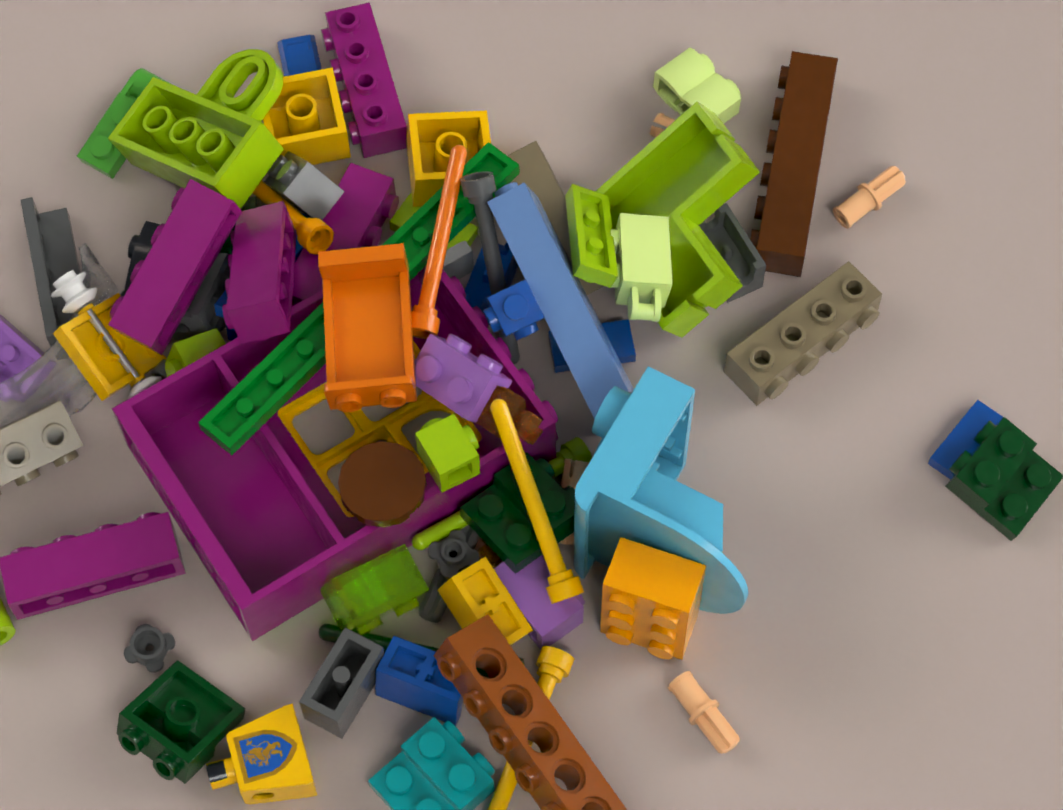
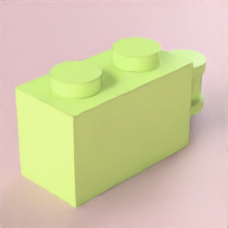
[611,213,673,322]

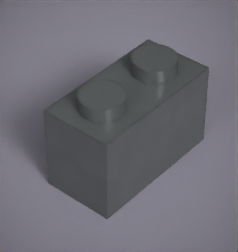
[264,151,345,220]
[299,627,385,739]

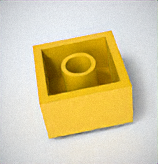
[263,67,351,165]
[406,110,491,207]

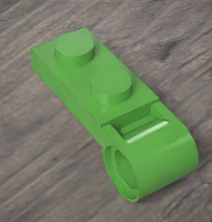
[77,68,175,179]

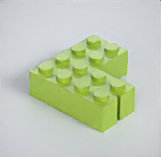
[595,101,760,338]

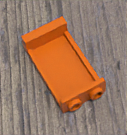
[318,243,417,412]

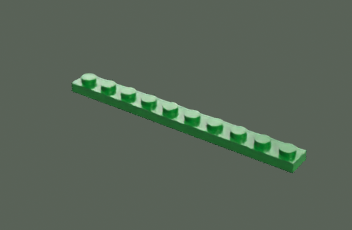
[198,142,520,456]

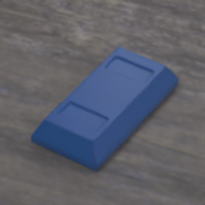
[277,35,322,77]

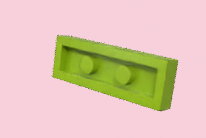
[565,184,618,288]

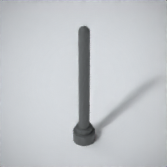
[460,171,520,364]

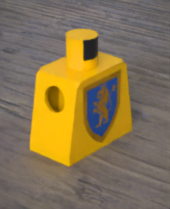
[206,703,318,804]

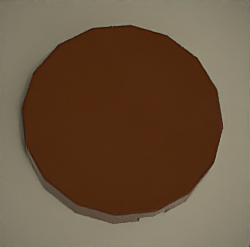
[338,441,427,528]

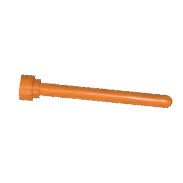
[411,145,467,339]

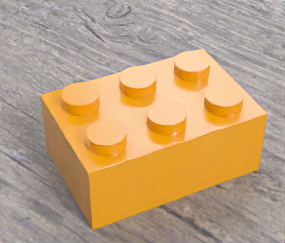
[600,537,706,660]

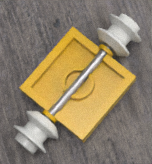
[51,270,166,401]

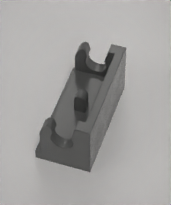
[699,203,766,303]
[172,253,230,341]

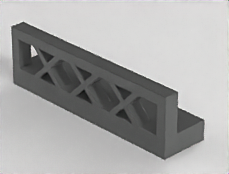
[20,197,81,360]

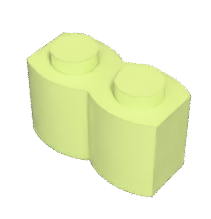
[653,48,741,124]

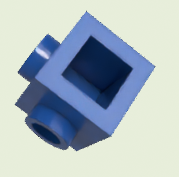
[483,279,544,341]

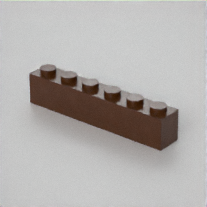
[750,51,838,277]

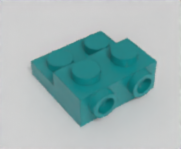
[368,717,495,810]

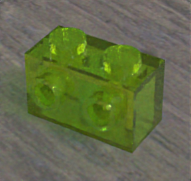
[320,544,429,636]

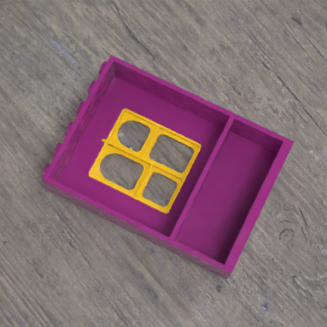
[112,265,558,641]

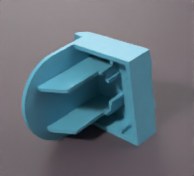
[573,366,748,614]

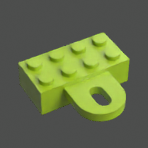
[108,49,284,209]

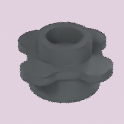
[428,530,479,579]
[124,624,175,673]

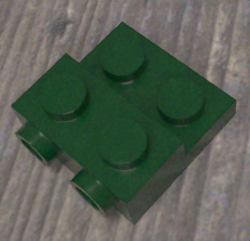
[945,417,1063,541]
[460,452,575,574]
[116,660,246,784]

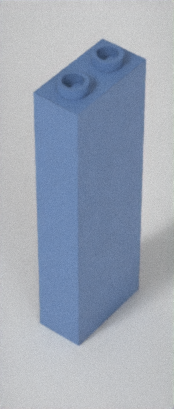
[487,182,634,419]

